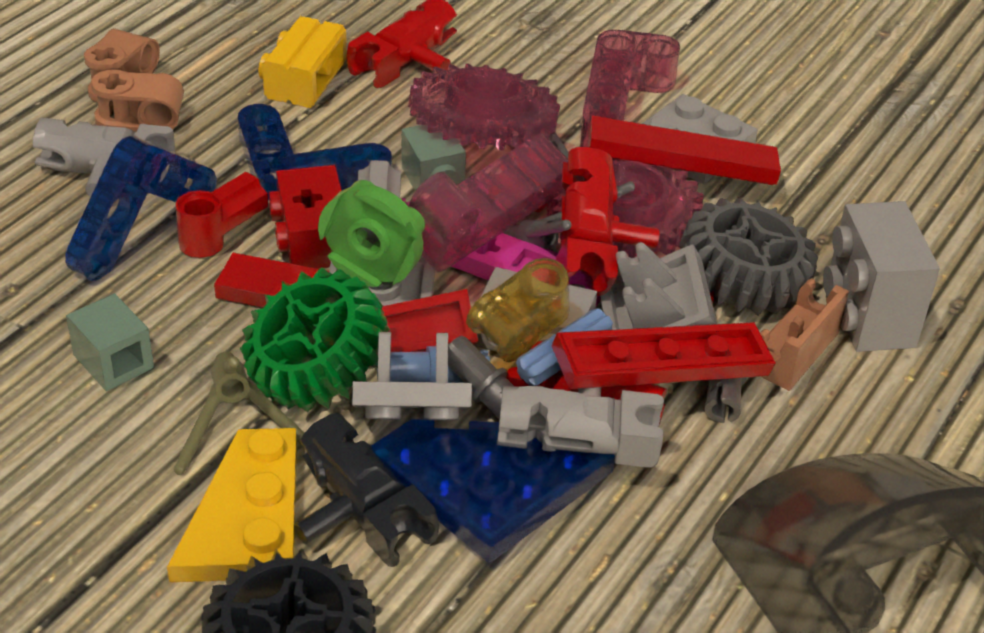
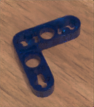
[238,104,392,201]
[65,136,217,281]

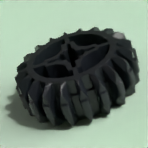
[201,548,376,633]

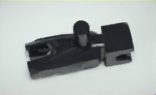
[294,413,439,567]

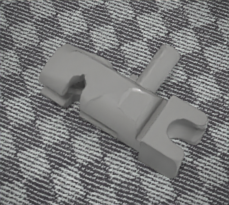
[33,118,175,199]
[497,386,664,468]

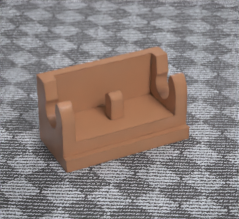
[760,279,849,391]

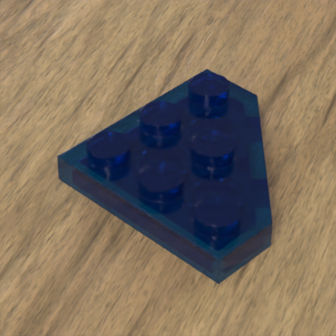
[371,419,615,564]

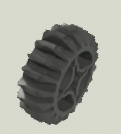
[679,197,818,316]

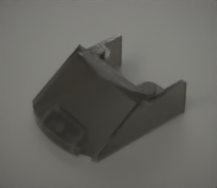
[712,453,984,633]

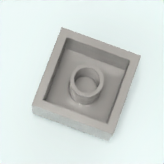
[823,201,940,352]

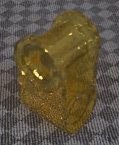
[466,258,570,363]

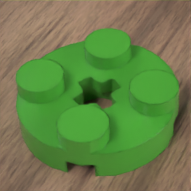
[318,180,425,287]

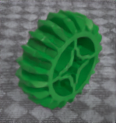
[240,267,390,412]

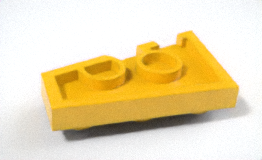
[167,428,297,583]

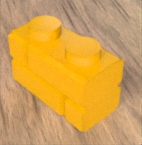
[258,16,347,108]

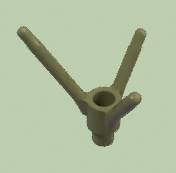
[174,352,305,475]

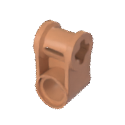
[84,28,160,103]
[91,70,184,131]

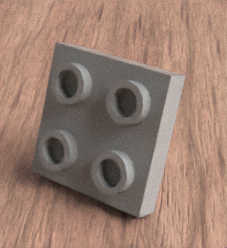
[600,243,717,330]
[352,332,472,420]

